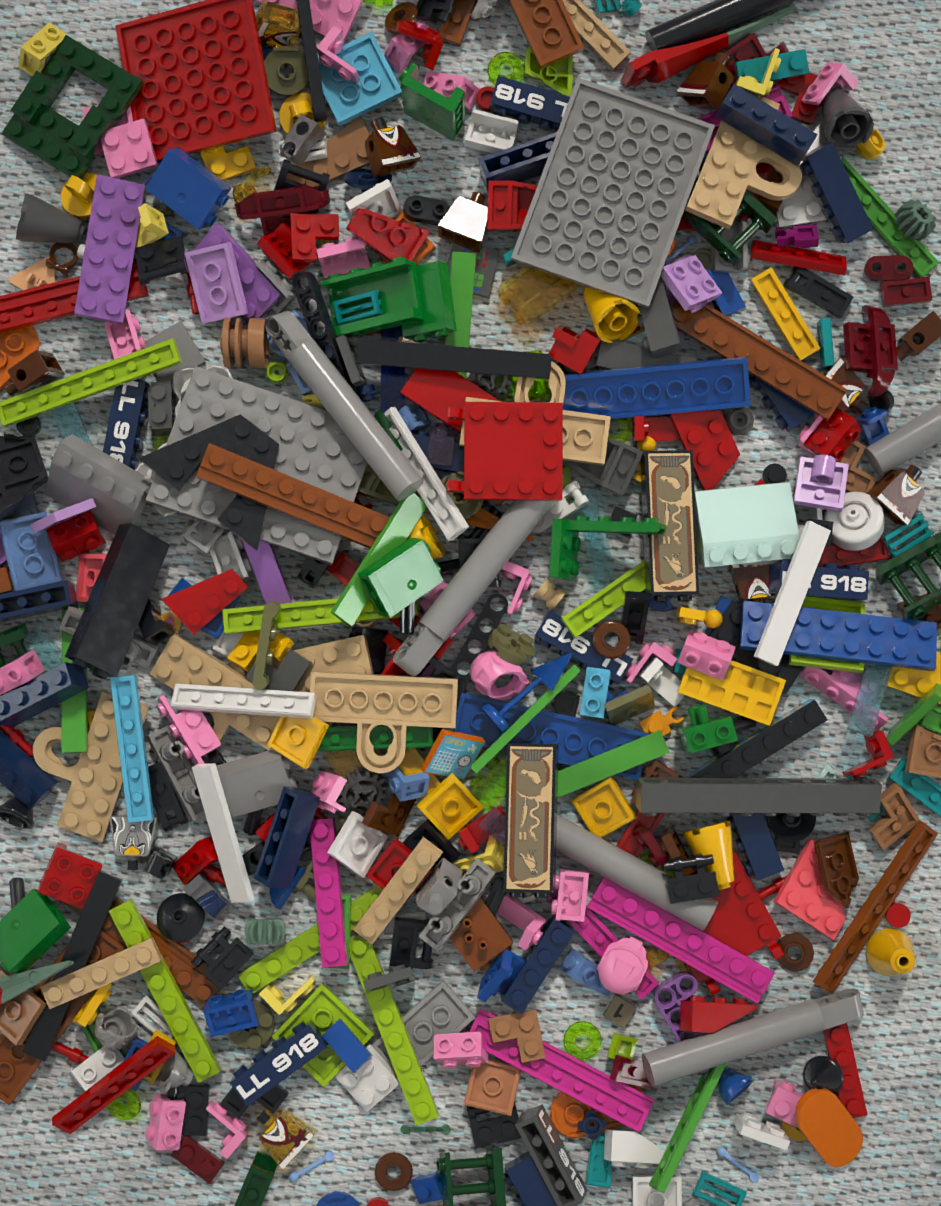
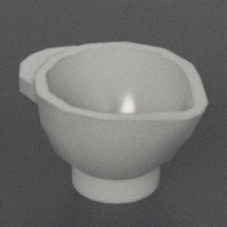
[159,1050,194,1094]

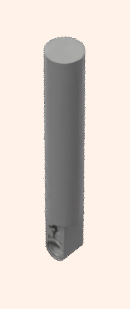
[265,311,424,501]
[864,403,941,476]
[393,501,555,677]
[505,808,718,931]
[642,988,864,1087]

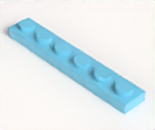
[110,674,154,823]

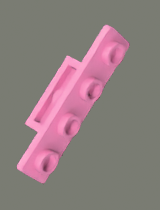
[799,667,889,731]
[156,694,221,765]

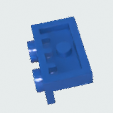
[477,949,525,1002]
[203,989,259,1037]

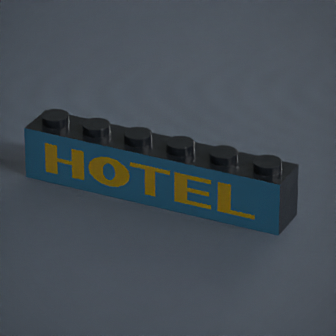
[688,699,828,778]

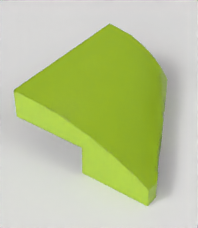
[525,48,573,97]

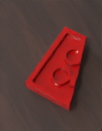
[346,208,430,263]
[162,568,249,635]

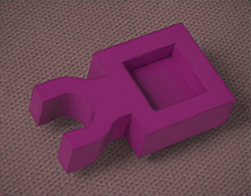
[775,224,819,248]

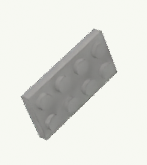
[371,980,475,1071]

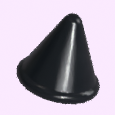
[0,796,34,829]
[803,1056,843,1094]

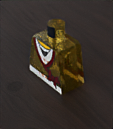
[256,0,302,48]
[256,1108,316,1170]

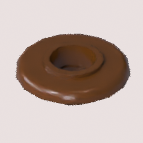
[385,2,418,34]
[592,621,631,659]
[778,933,814,972]
[374,1152,413,1191]

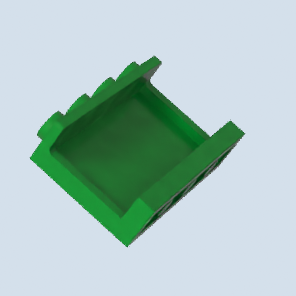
[399,63,465,141]
[321,257,424,338]

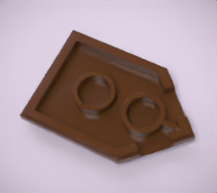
[814,832,859,908]

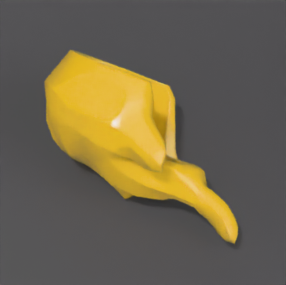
[854,129,885,160]

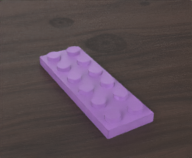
[74,174,145,325]

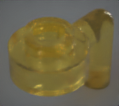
[233,165,271,203]
[646,948,689,973]

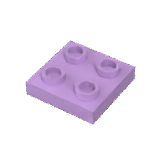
[660,255,722,313]
[793,455,849,512]

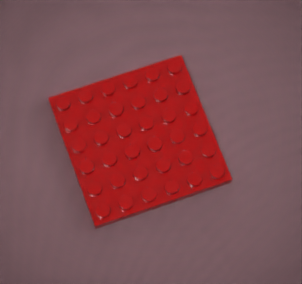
[115,0,277,163]

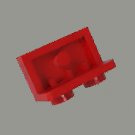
[257,223,311,279]
[804,408,861,462]
[46,511,106,562]

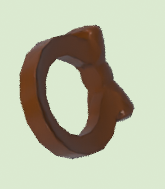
[46,243,78,276]

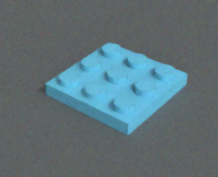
[318,32,402,127]

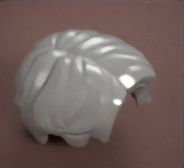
[94,1006,138,1050]

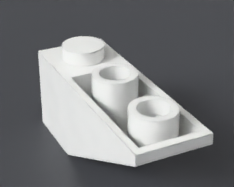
[604,1129,681,1168]

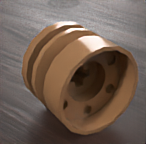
[220,318,269,369]

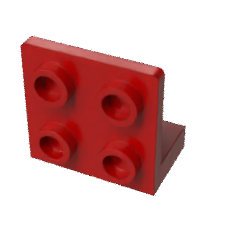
[38,842,102,909]

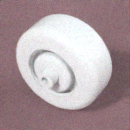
[825,492,884,551]

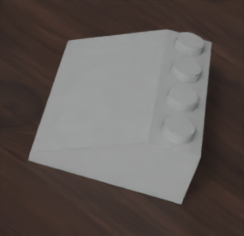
[45,434,152,535]

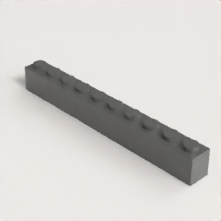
[635,777,882,817]

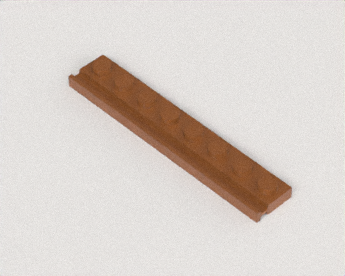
[671,299,848,421]
[195,443,390,549]
[62,896,220,1007]

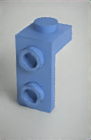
[560,947,610,996]

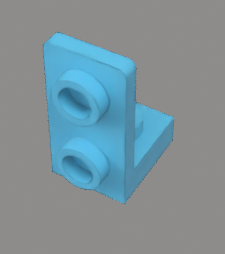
[580,667,611,718]

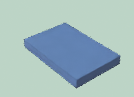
[0,512,63,591]

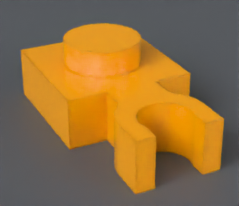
[639,706,684,736]

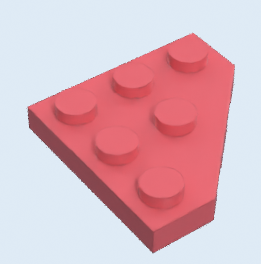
[773,839,846,940]

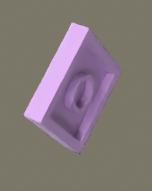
[30,498,96,534]

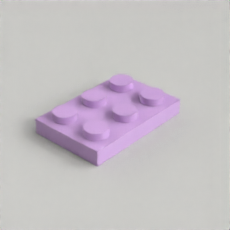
[185,242,249,324]

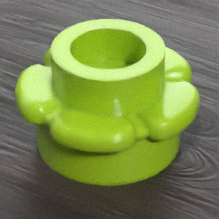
[265,361,289,385]

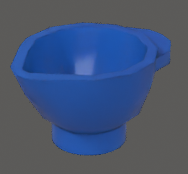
[718,1067,752,1105]

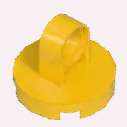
[279,92,327,134]
[61,172,97,220]

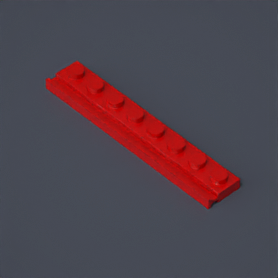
[0,262,149,334]

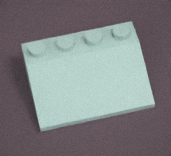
[695,482,799,567]

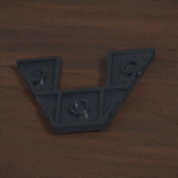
[140,414,279,551]
[0,434,48,520]

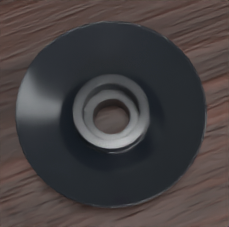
[767,813,816,842]
[157,893,205,942]

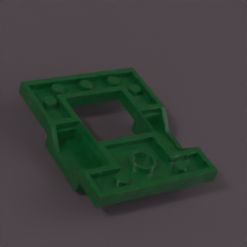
[1,35,144,180]

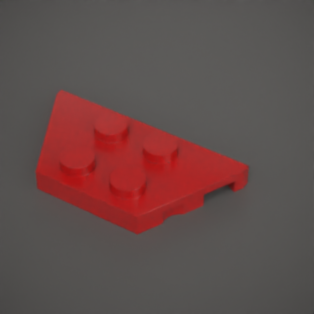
[669,410,740,490]

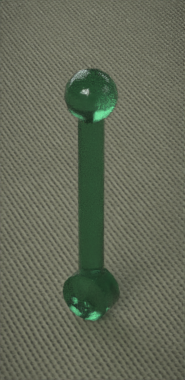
[400,1124,451,1135]

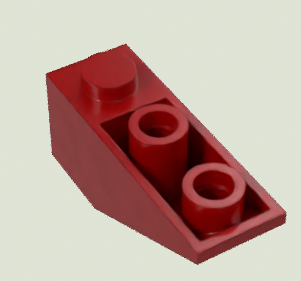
[680,996,757,1033]

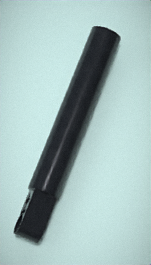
[645,0,796,51]

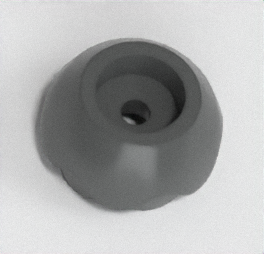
[724,407,754,435]

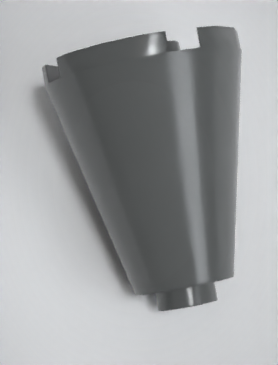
[821,88,874,152]
[16,194,85,244]

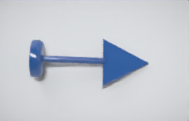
[482,653,573,733]

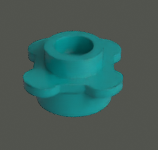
[619,0,642,18]

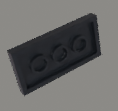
[708,600,804,695]

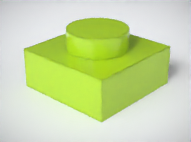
[607,1033,638,1059]

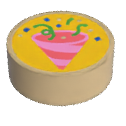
[160,611,183,633]

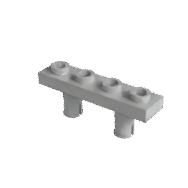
[58,605,159,669]
[146,725,205,822]
[419,858,497,952]

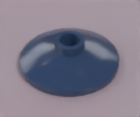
[344,168,392,192]

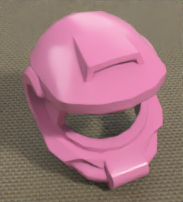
[470,651,529,700]
[597,936,648,994]

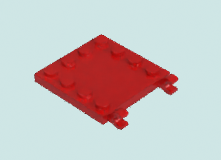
[447,402,563,501]
[687,851,785,995]

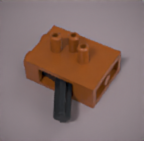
[450,877,513,972]

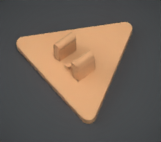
[9,256,56,290]

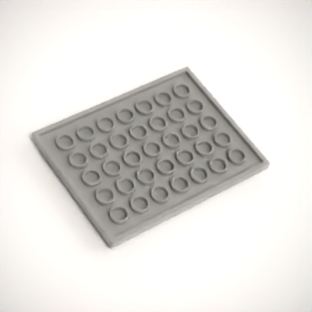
[511,77,715,308]
[146,366,368,565]

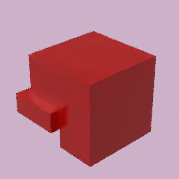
[548,325,601,374]

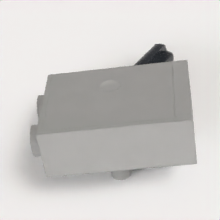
[216,749,298,836]

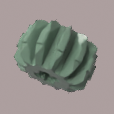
[894,199,936,241]
[245,919,286,945]

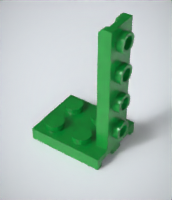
[549,516,667,581]

